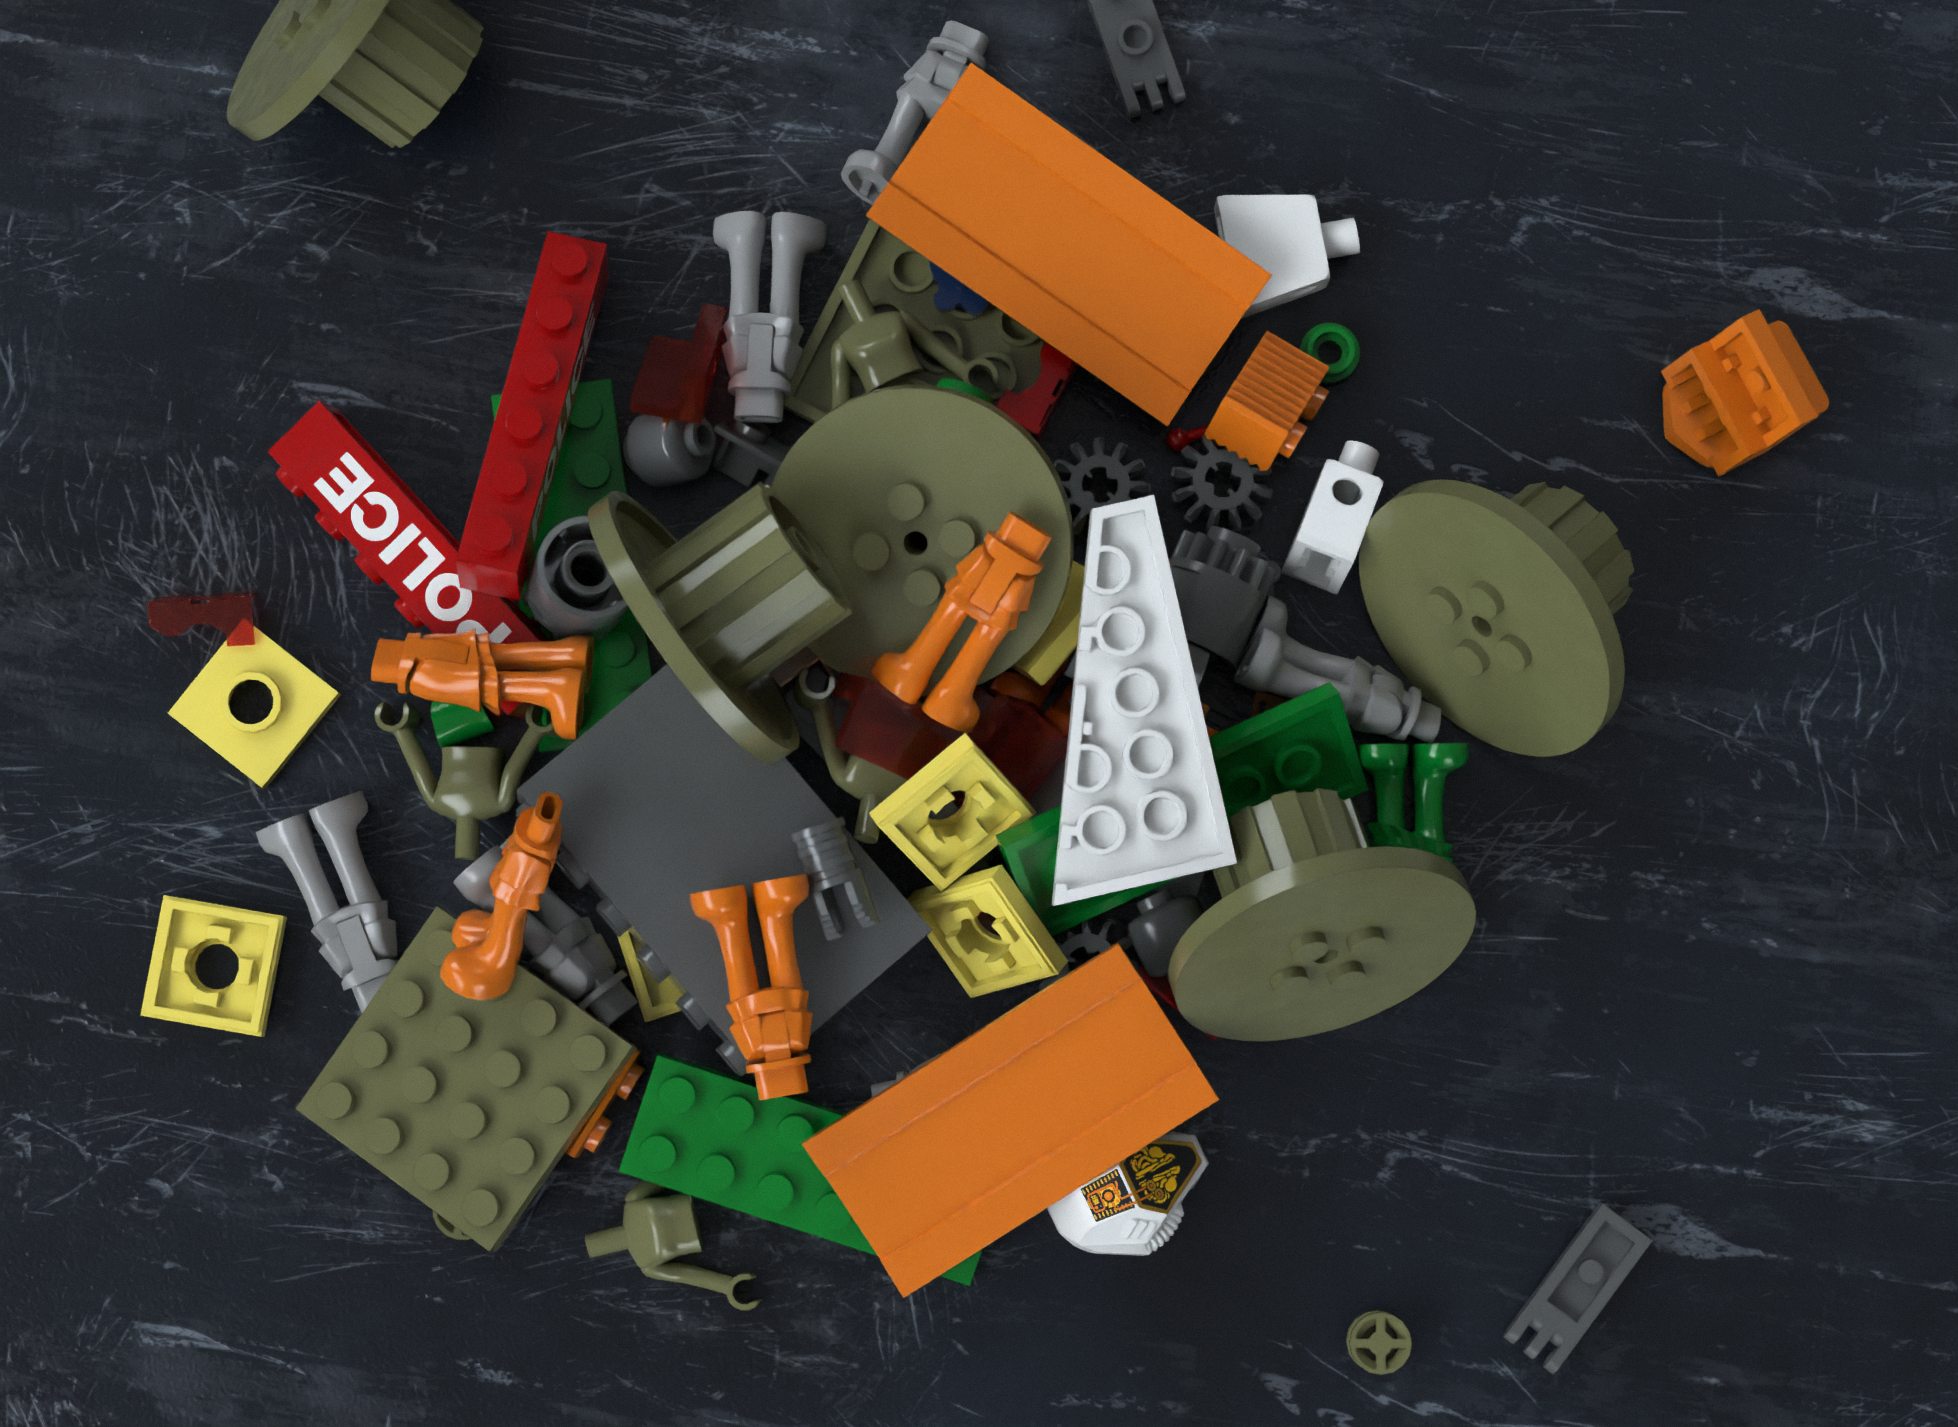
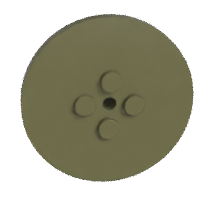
[227,0,484,148]
[771,384,1074,696]
[1359,479,1634,757]
[588,481,854,764]
[1168,788,1476,1041]

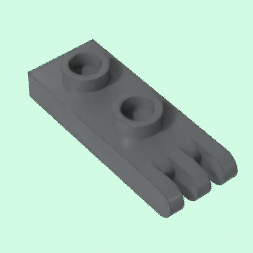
[1087,0,1186,119]
[1503,1203,1652,1374]

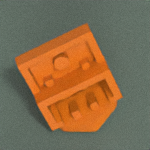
[1661,309,1829,477]

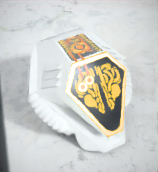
[1048,1131,1209,1256]

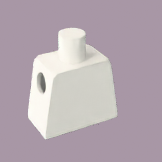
[1214,195,1360,318]
[1281,441,1384,595]

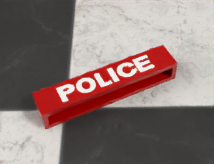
[456,231,609,601]
[267,401,550,719]

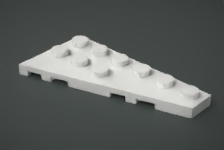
[1052,495,1237,906]

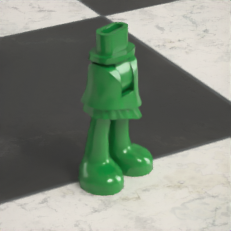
[1355,743,1469,863]

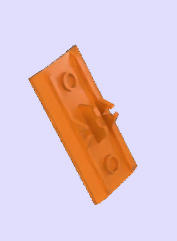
[865,63,1272,426]
[802,942,1219,1298]

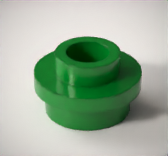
[1300,323,1360,384]

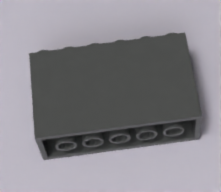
[515,664,932,1080]

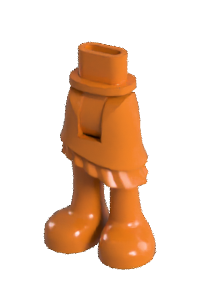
[371,628,594,740]

